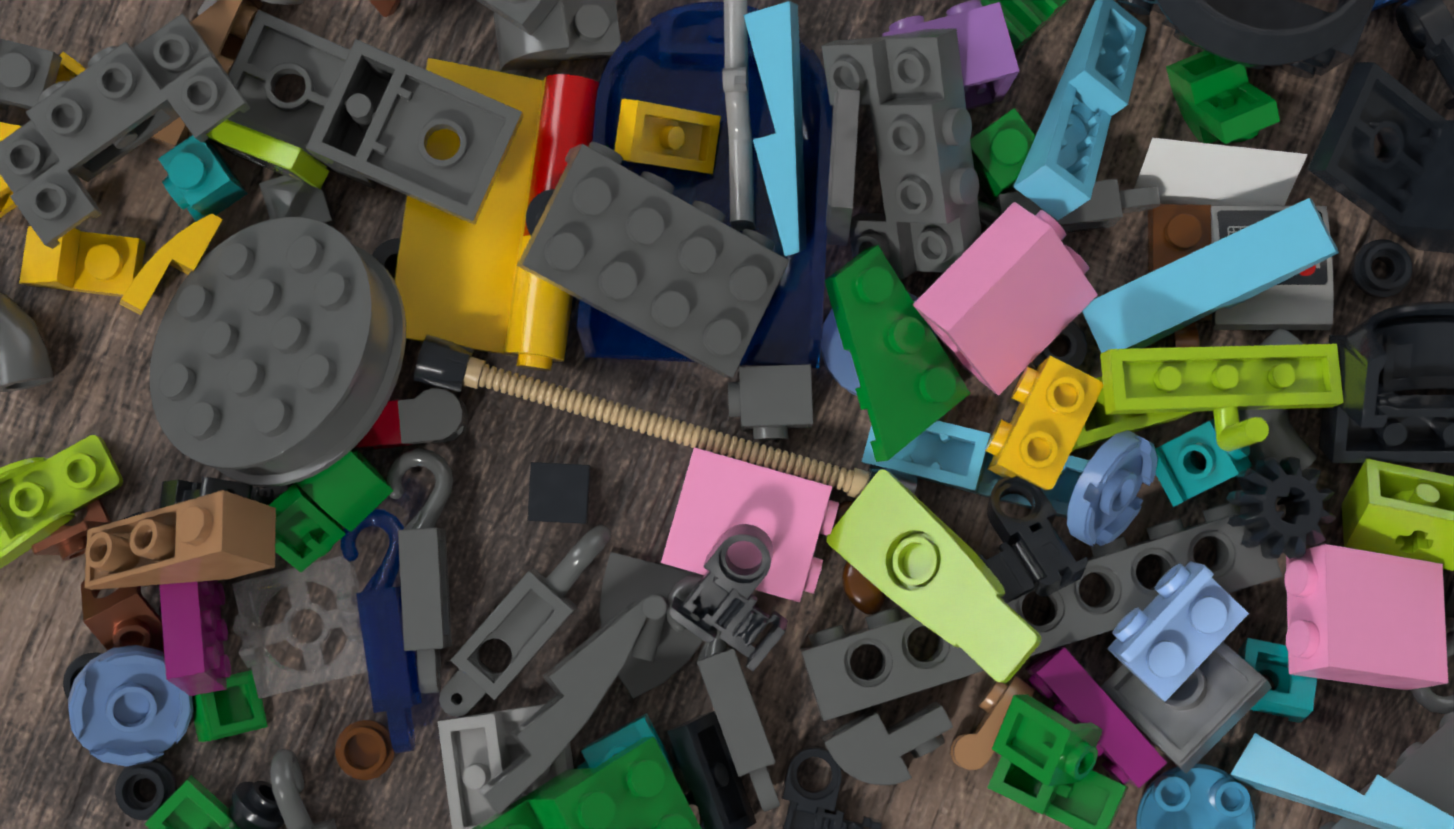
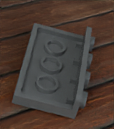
[517,142,789,378]

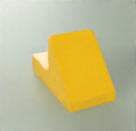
[614,99,721,174]
[19,226,146,297]

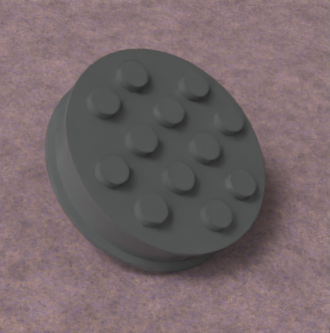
[150,217,406,487]

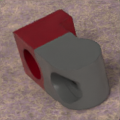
[355,388,469,451]

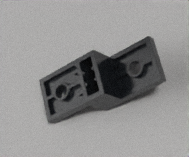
[1307,62,1454,254]

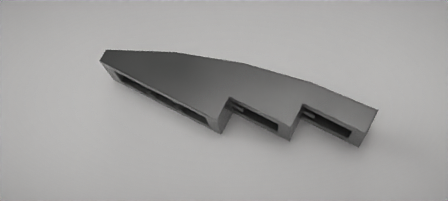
[479,599,647,815]

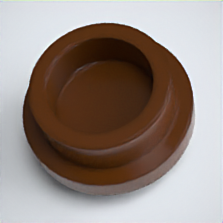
[335,719,396,780]

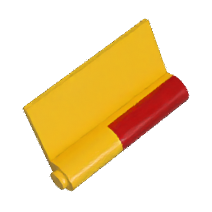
[394,58,603,371]

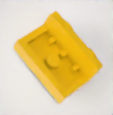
[985,356,1103,490]

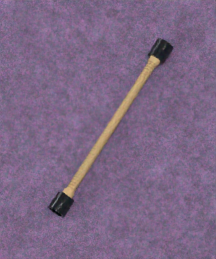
[414,335,917,498]

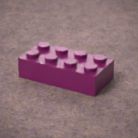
[160,580,231,696]
[1025,646,1167,788]

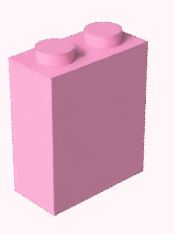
[913,202,1098,396]
[661,447,839,602]
[1284,544,1448,690]

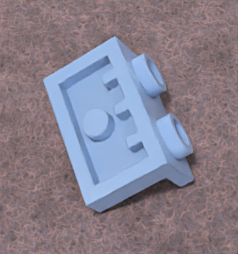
[1107,561,1249,702]

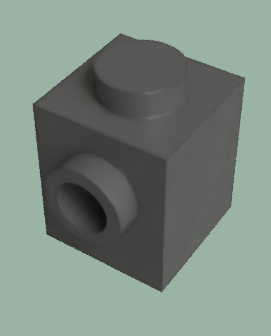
[728,364,813,441]

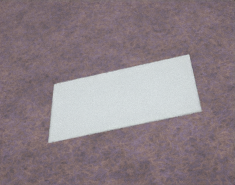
[1134,138,1308,206]

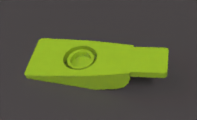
[0,435,123,569]
[827,469,1041,683]

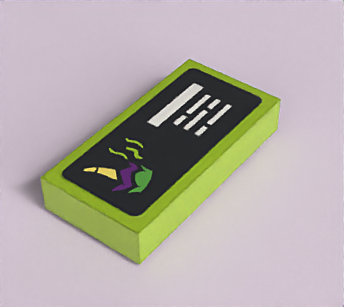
[207,120,329,189]

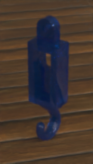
[341,509,422,754]

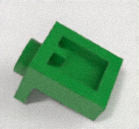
[268,483,346,573]
[992,694,1102,787]

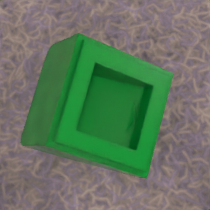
[192,669,268,742]

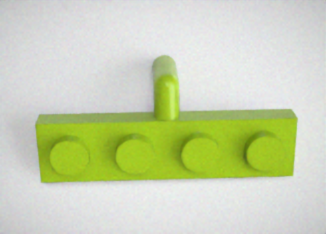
[1100,344,1344,451]

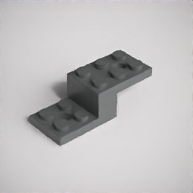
[227,10,523,225]

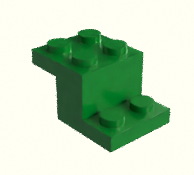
[472,736,701,829]

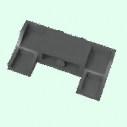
[0,13,251,249]
[821,28,982,279]

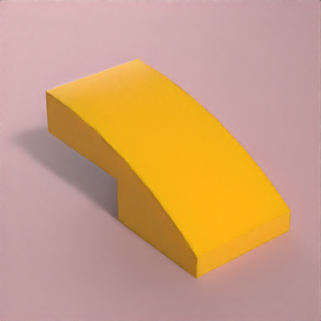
[119,213,223,315]

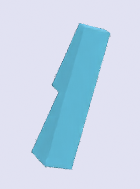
[1014,0,1147,220]
[744,1,807,256]
[1082,198,1339,353]
[862,420,1090,518]
[1230,733,1454,829]

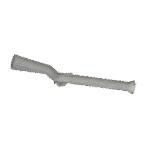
[722,0,756,231]

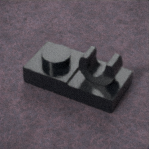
[667,711,757,829]

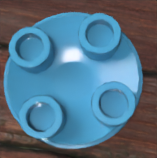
[1136,764,1255,829]

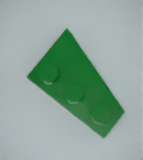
[824,245,970,462]

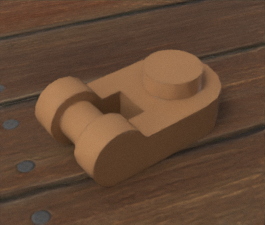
[949,675,1035,770]

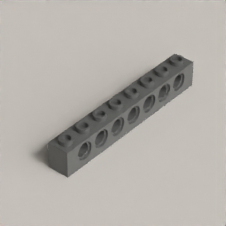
[800,502,1282,721]

